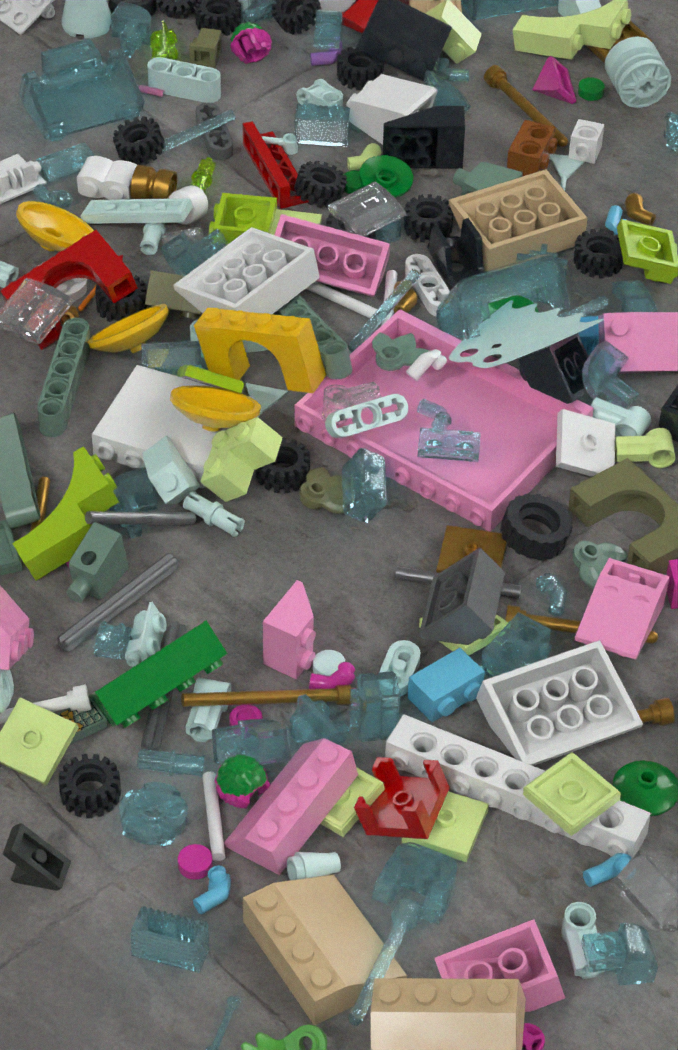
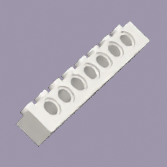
[385,714,651,861]

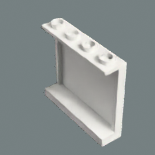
[92,365,229,488]

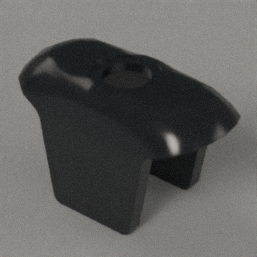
[427,218,485,290]

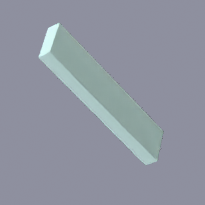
[81,198,193,224]

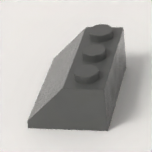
[419,547,505,645]

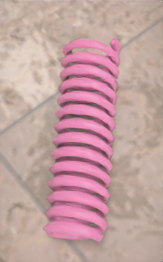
[138,85,165,97]

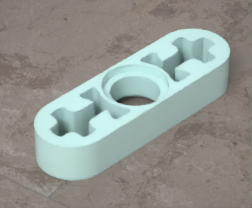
[325,394,408,438]

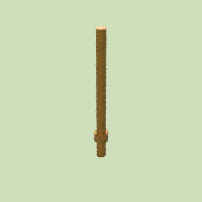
[181,685,377,707]

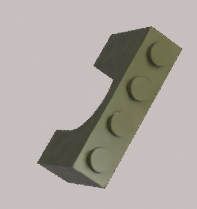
[568,458,678,574]

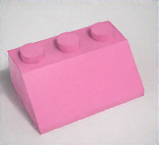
[0,585,34,670]

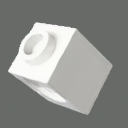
[568,119,604,164]

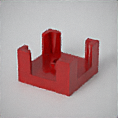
[354,757,450,839]

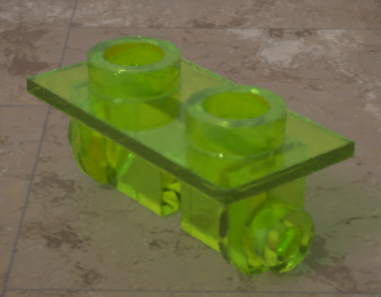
[150,20,179,60]

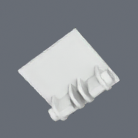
[0,0,55,35]
[0,154,47,204]

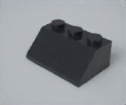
[356,0,452,82]
[518,333,600,404]

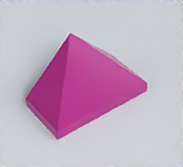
[532,56,576,104]

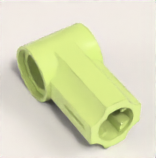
[615,428,676,468]

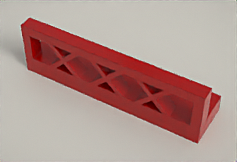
[242,121,308,209]

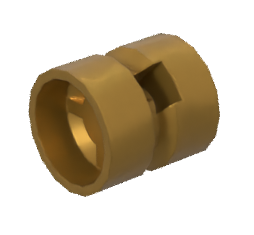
[130,165,178,199]

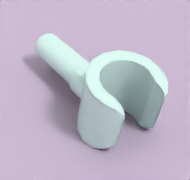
[262,133,298,155]

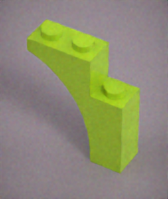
[12,446,119,581]

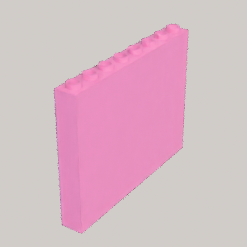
[294,309,594,532]

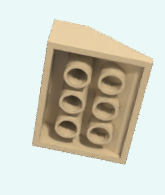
[449,169,587,275]
[243,875,407,1025]
[371,978,526,1050]

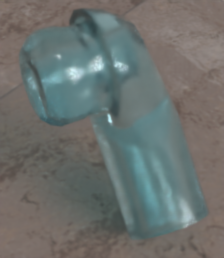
[434,58,469,82]
[33,184,73,208]
[536,573,567,616]

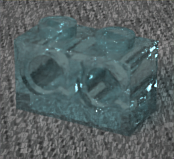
[481,612,552,678]

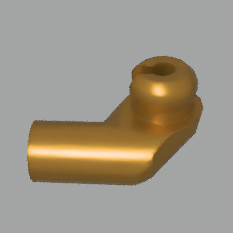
[625,193,656,226]
[394,280,417,313]

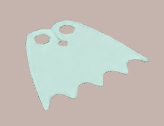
[449,300,604,368]

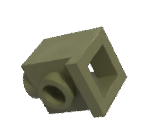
[189,28,222,69]

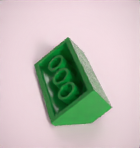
[89,620,228,728]

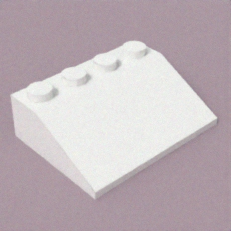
[173,227,320,314]
[476,640,643,766]

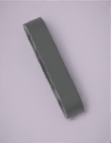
[196,103,233,160]

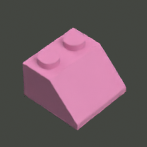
[263,580,316,679]

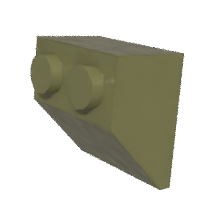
[145,270,203,320]

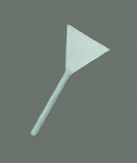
[550,154,584,191]
[246,383,288,417]

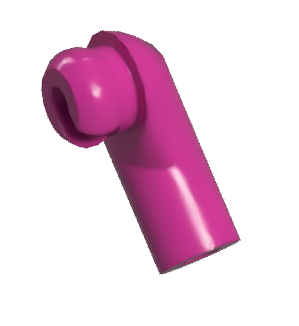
[309,662,355,689]

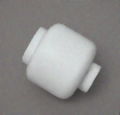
[169,185,208,225]

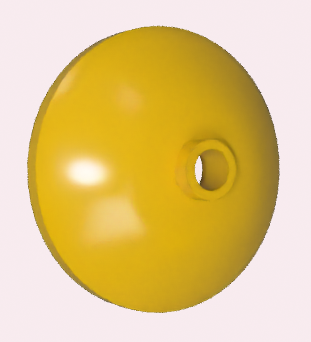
[16,201,94,252]
[87,304,169,353]
[170,385,261,432]

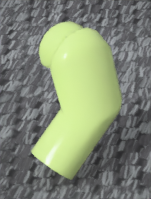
[347,143,382,171]

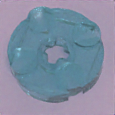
[119,782,188,847]

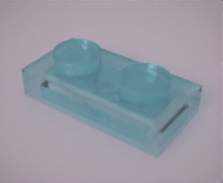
[36,142,95,182]
[417,427,481,462]

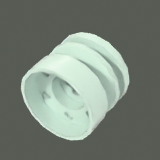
[605,36,671,108]

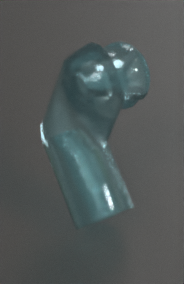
[417,399,452,433]

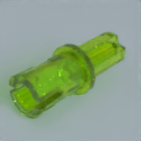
[191,157,216,193]

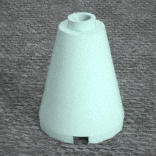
[62,0,113,39]

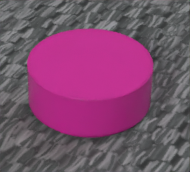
[229,704,263,737]
[178,844,213,880]

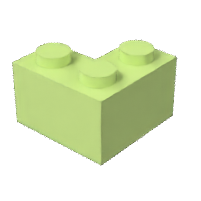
[425,0,481,64]
[200,417,283,502]

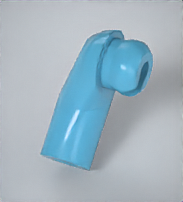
[605,205,627,235]
[583,853,635,887]
[193,865,231,915]

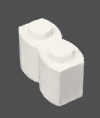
[77,156,137,200]

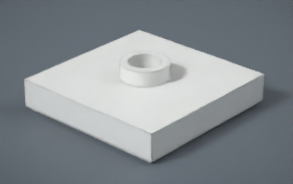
[556,409,615,477]

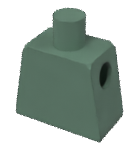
[453,162,523,196]
[66,522,129,603]

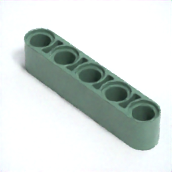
[273,296,353,380]
[37,317,91,437]
[0,412,41,529]

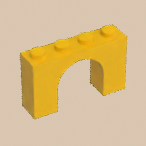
[194,308,326,394]

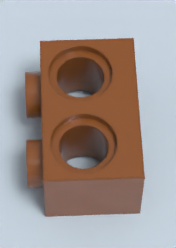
[507,120,558,176]

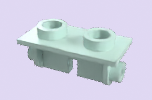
[125,602,167,667]

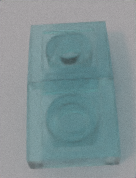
[612,280,658,313]

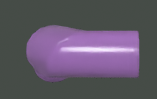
[310,40,343,66]

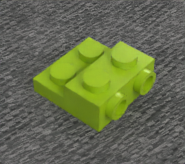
[209,193,277,246]
[617,219,678,284]

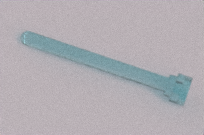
[348,899,422,1026]

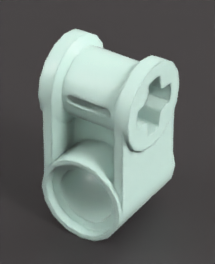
[296,79,343,124]

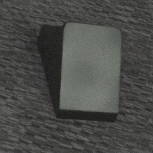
[2,823,71,891]

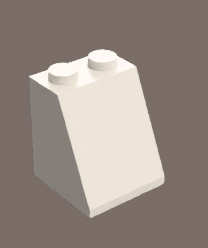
[345,74,438,145]

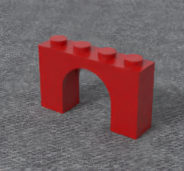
[0,230,138,350]

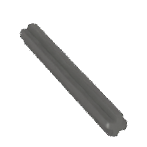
[57,553,178,652]
[141,621,187,754]

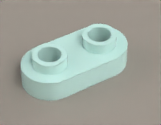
[378,640,421,697]

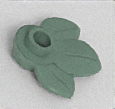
[372,332,429,371]
[572,541,628,590]

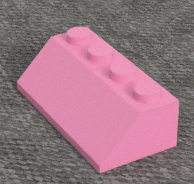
[274,214,390,297]
[224,738,358,875]

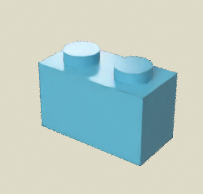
[408,648,485,722]

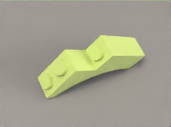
[513,0,631,60]

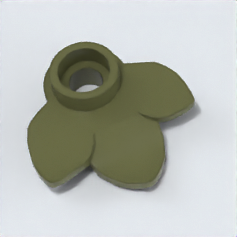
[299,467,354,514]

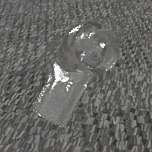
[162,227,204,247]

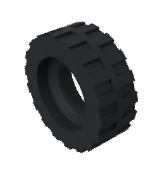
[500,493,573,560]

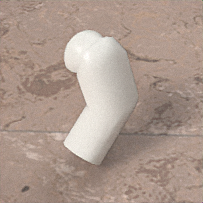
[406,349,447,381]

